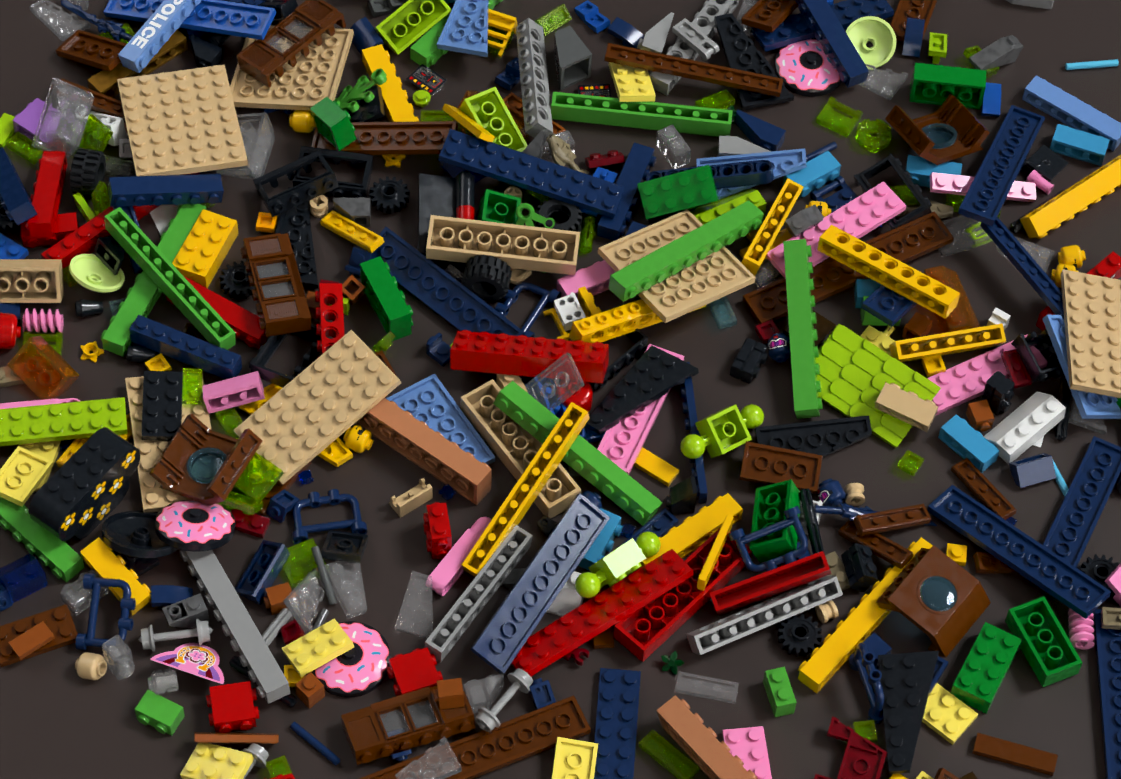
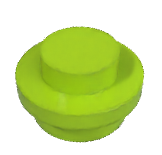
[413,90,431,107]

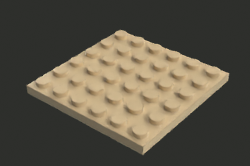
[230,25,354,111]
[598,209,756,323]

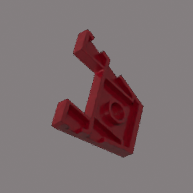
[814,716,887,779]

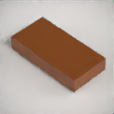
[8,621,55,660]

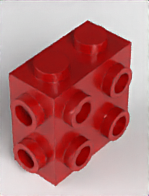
[423,502,452,559]
[387,647,443,696]
[206,681,260,733]

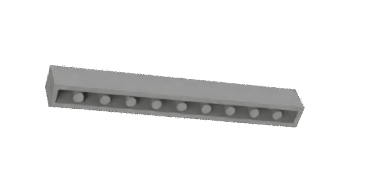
[179,550,291,704]

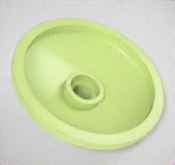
[846,16,896,69]
[69,254,125,293]

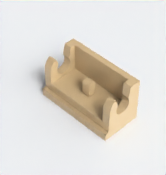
[389,478,433,518]

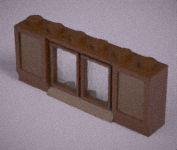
[236,0,346,88]
[241,233,311,337]
[341,686,475,765]

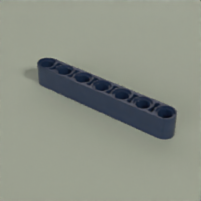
[646,160,774,189]

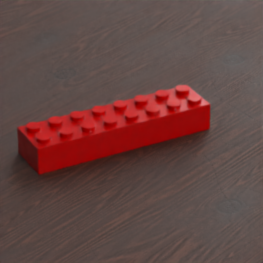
[450,330,609,384]
[613,527,752,662]

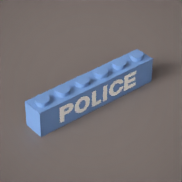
[118,0,201,73]

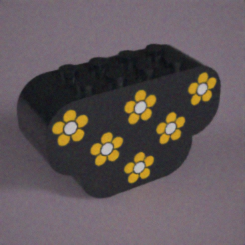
[29,427,140,541]

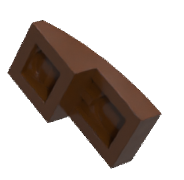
[973,552,1016,574]

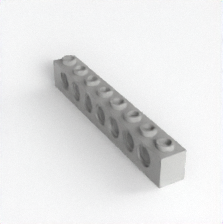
[649,0,739,96]
[516,18,553,138]
[424,525,533,663]
[686,575,843,655]

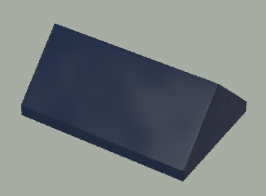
[235,540,290,605]

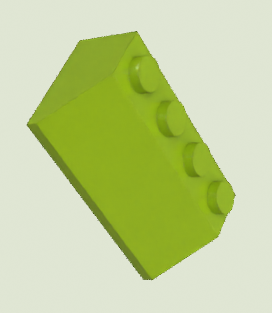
[374,0,451,55]
[460,86,528,152]
[690,188,767,225]

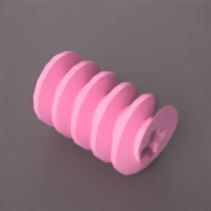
[22,308,64,333]
[1068,608,1095,650]

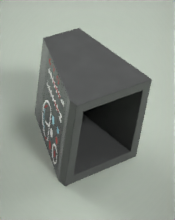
[554,25,592,91]

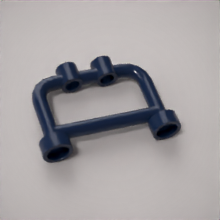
[495,282,561,337]
[292,489,368,545]
[728,506,808,573]
[76,573,136,650]
[848,643,884,724]

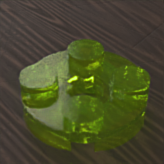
[855,119,892,153]

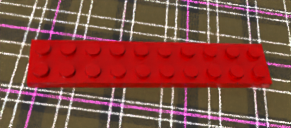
[511,549,694,676]

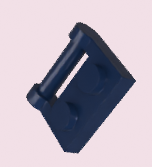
[810,176,858,213]

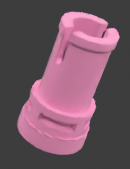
[1026,170,1055,195]

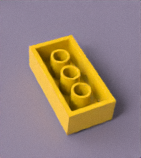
[172,209,239,289]

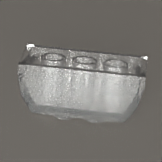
[32,78,94,158]
[216,112,275,180]

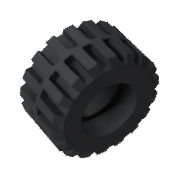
[70,148,106,197]
[535,198,582,233]
[462,255,512,301]

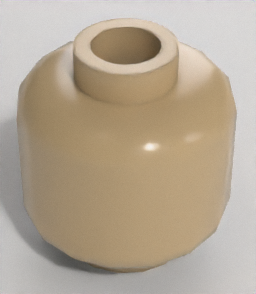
[75,652,107,680]

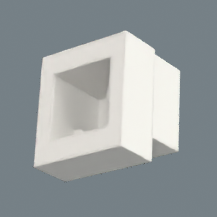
[987,308,1011,330]

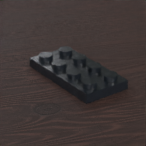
[142,371,183,441]

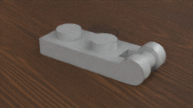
[672,18,720,61]

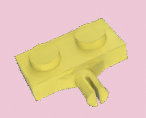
[860,325,895,356]

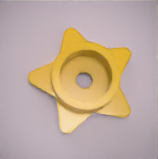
[382,155,406,168]
[80,341,104,363]

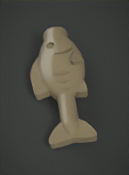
[546,133,589,174]
[897,200,953,219]

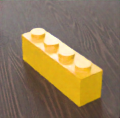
[80,537,151,616]

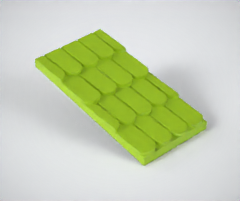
[816,324,941,448]

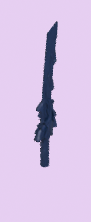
[61,0,133,42]
[814,502,937,526]

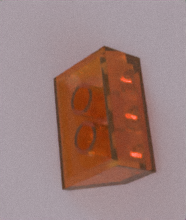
[7,336,80,400]

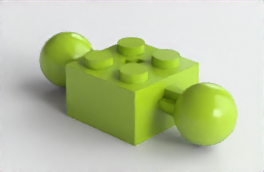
[680,404,764,459]
[575,532,661,598]

